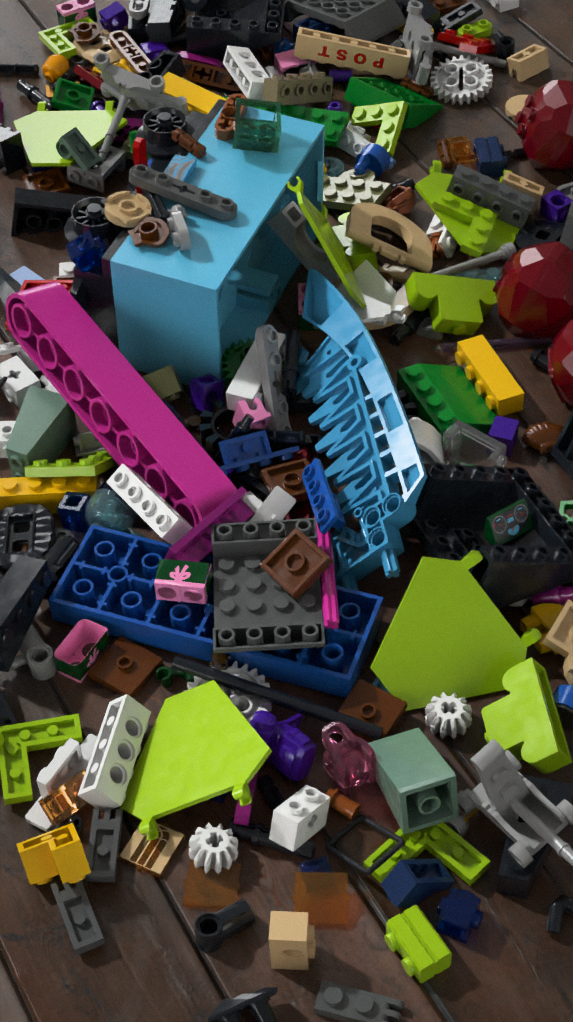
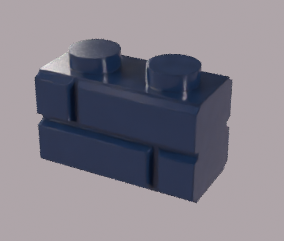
[473,136,508,178]

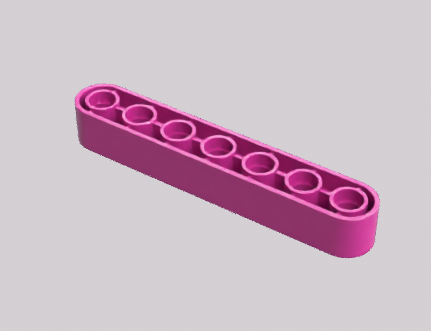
[6,282,237,528]

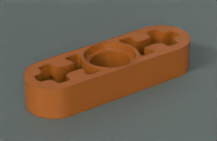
[215,94,247,141]

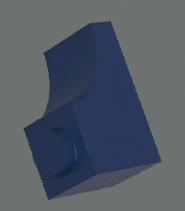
[380,858,455,908]

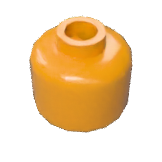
[42,54,70,83]

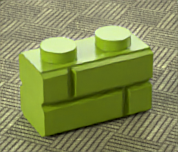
[384,905,452,983]

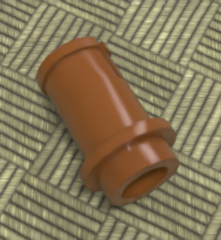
[429,232,444,260]
[326,788,361,821]

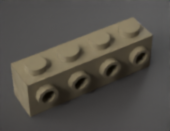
[263,72,333,106]

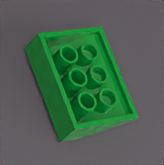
[344,77,443,130]
[397,363,496,450]

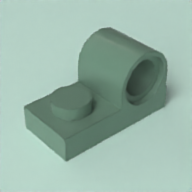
[56,127,102,172]

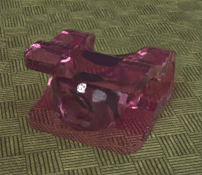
[322,722,376,798]

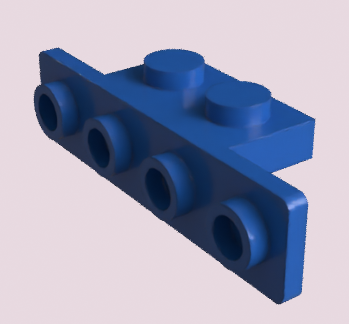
[218,430,300,476]
[302,458,346,534]

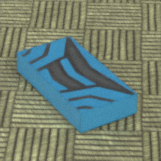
[164,154,197,182]

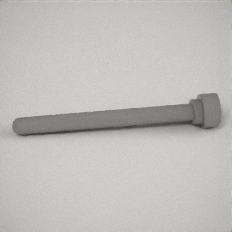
[430,242,517,276]

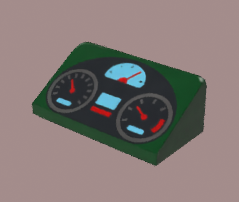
[484,498,533,545]

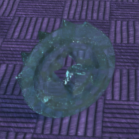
[324,157,345,177]

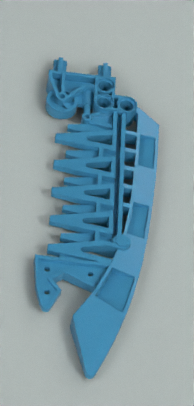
[290,268,427,591]

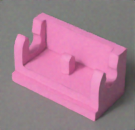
[274,49,317,77]
[232,397,271,429]

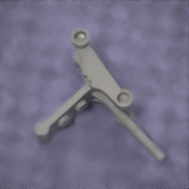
[457,739,573,868]

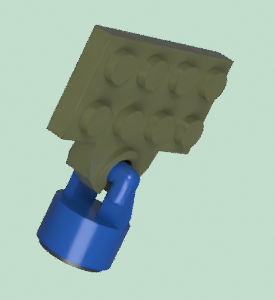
[323,143,392,211]

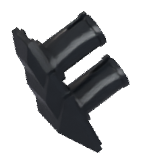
[207,987,278,1022]

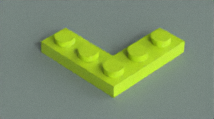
[38,16,94,60]
[351,101,408,157]
[431,189,498,258]
[24,451,118,477]
[0,713,83,805]
[363,822,491,886]

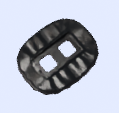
[516,218,565,249]
[0,503,56,570]

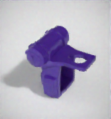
[250,710,317,782]

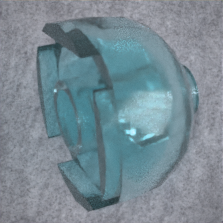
[84,488,136,533]

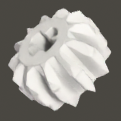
[425,692,472,740]
[188,822,238,874]

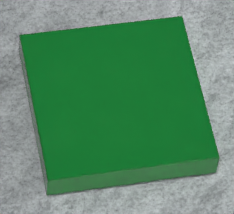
[50,77,95,111]

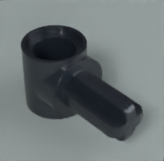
[492,30,515,62]

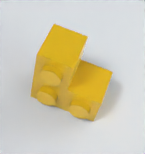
[16,823,91,885]

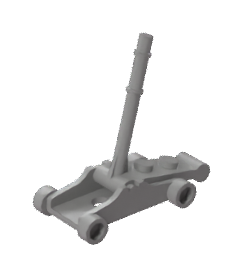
[399,0,506,85]
[93,52,189,165]

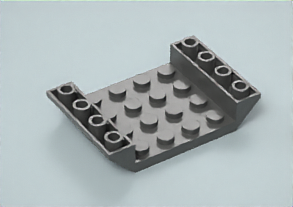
[284,0,407,42]
[211,518,325,653]

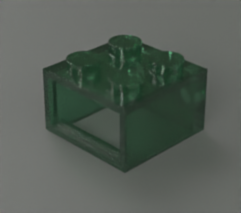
[232,98,281,153]

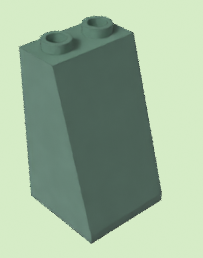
[6,385,78,477]
[365,727,459,834]

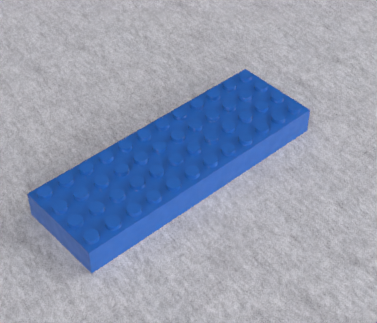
[48,524,383,698]

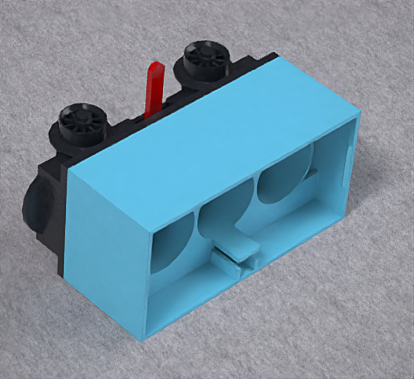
[64,99,325,390]

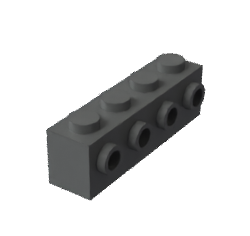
[446,164,536,229]

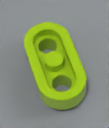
[458,19,492,39]

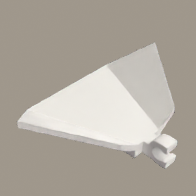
[313,259,407,329]

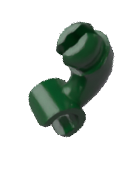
[156,666,194,688]

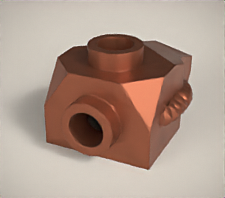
[380,185,416,216]

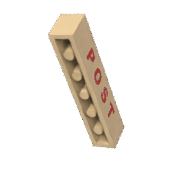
[293,27,411,79]

